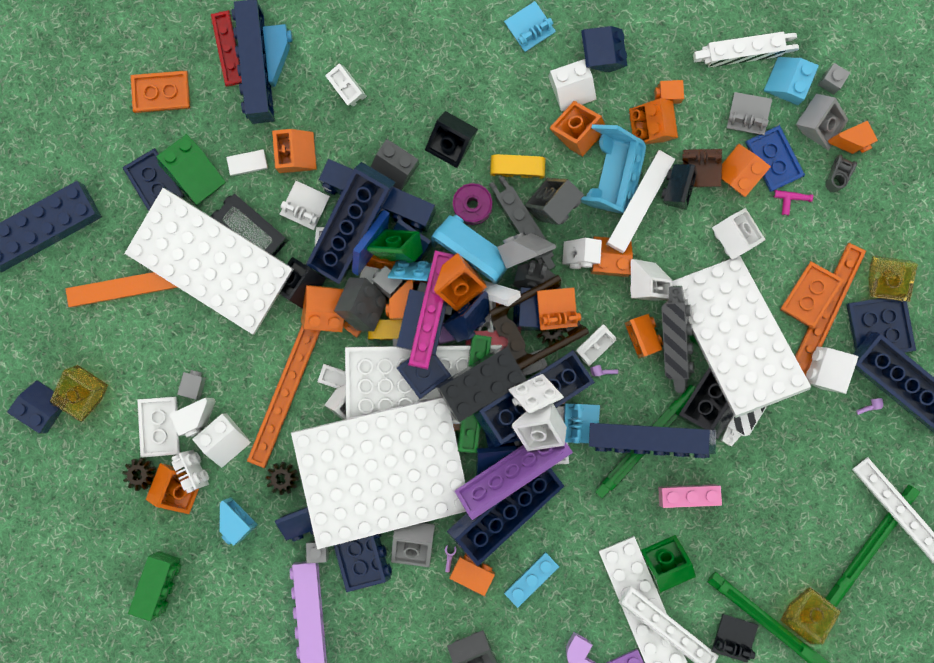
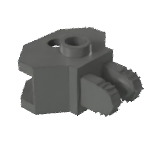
[513,260,555,289]

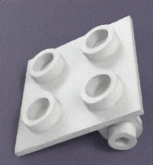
[280,181,330,230]
[508,374,564,414]
[171,450,209,494]

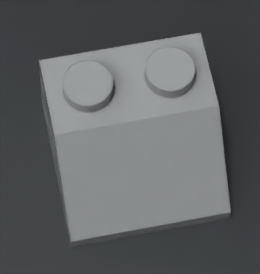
[796,93,849,150]
[497,232,556,269]
[391,523,435,567]

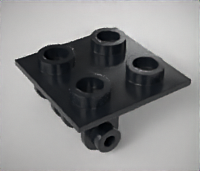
[711,614,758,663]

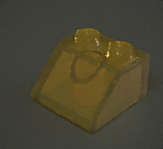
[869,256,918,302]
[50,365,108,422]
[780,587,841,645]

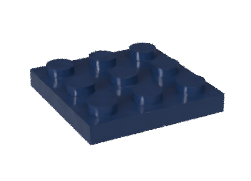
[846,294,916,353]

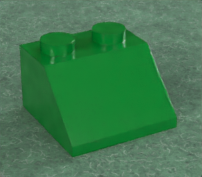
[367,229,423,262]
[640,535,696,593]

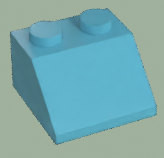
[764,57,819,105]
[220,497,258,546]

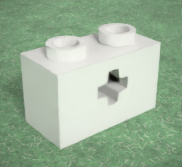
[562,238,602,269]

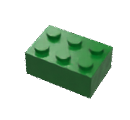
[128,551,182,622]

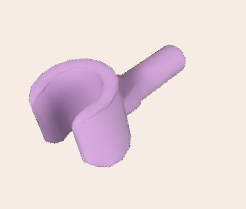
[590,365,618,377]
[856,398,883,415]
[445,545,456,572]

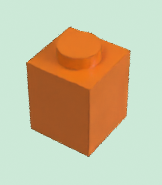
[654,80,684,104]

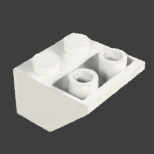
[630,259,672,301]

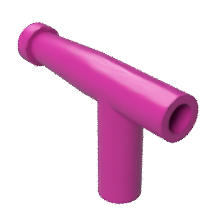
[774,190,813,216]

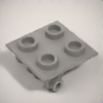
[727,92,772,135]

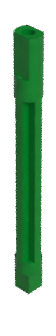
[595,385,695,499]
[823,485,920,609]
[707,572,829,663]

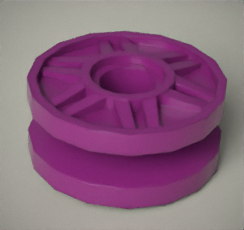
[453,183,493,226]

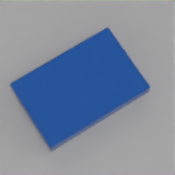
[745,125,805,192]
[352,210,390,276]

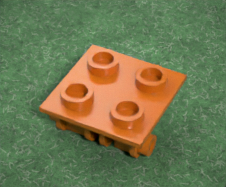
[537,287,581,330]

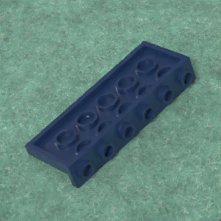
[333,533,392,592]

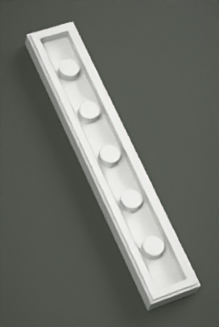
[606,150,675,254]
[852,457,934,564]
[618,586,719,663]

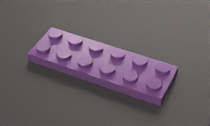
[455,442,573,520]

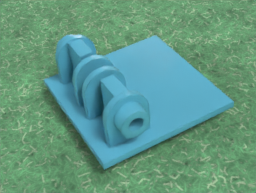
[504,1,556,52]
[388,260,432,282]
[564,403,600,443]

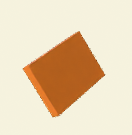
[131,71,190,113]
[780,261,845,329]

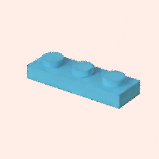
[504,552,559,608]

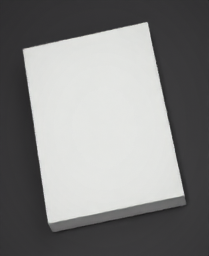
[137,397,180,457]

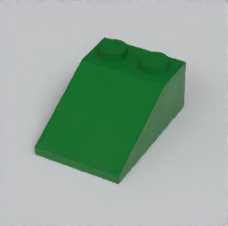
[156,134,226,206]

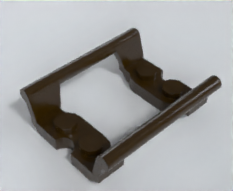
[489,275,589,370]

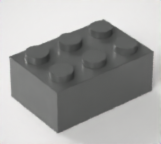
[525,178,584,225]

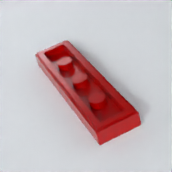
[211,10,242,87]

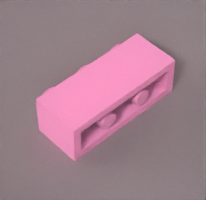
[658,484,722,508]

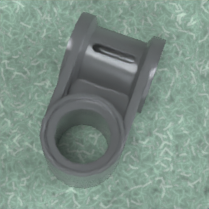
[825,154,857,193]

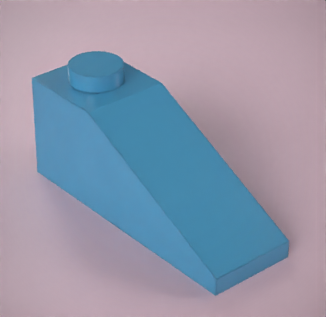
[263,24,293,87]

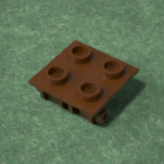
[683,149,722,187]

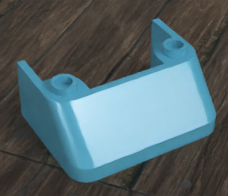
[581,124,646,214]
[431,215,508,284]

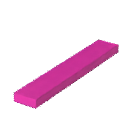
[408,250,454,370]

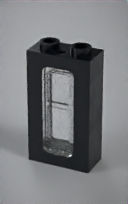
[211,193,289,257]

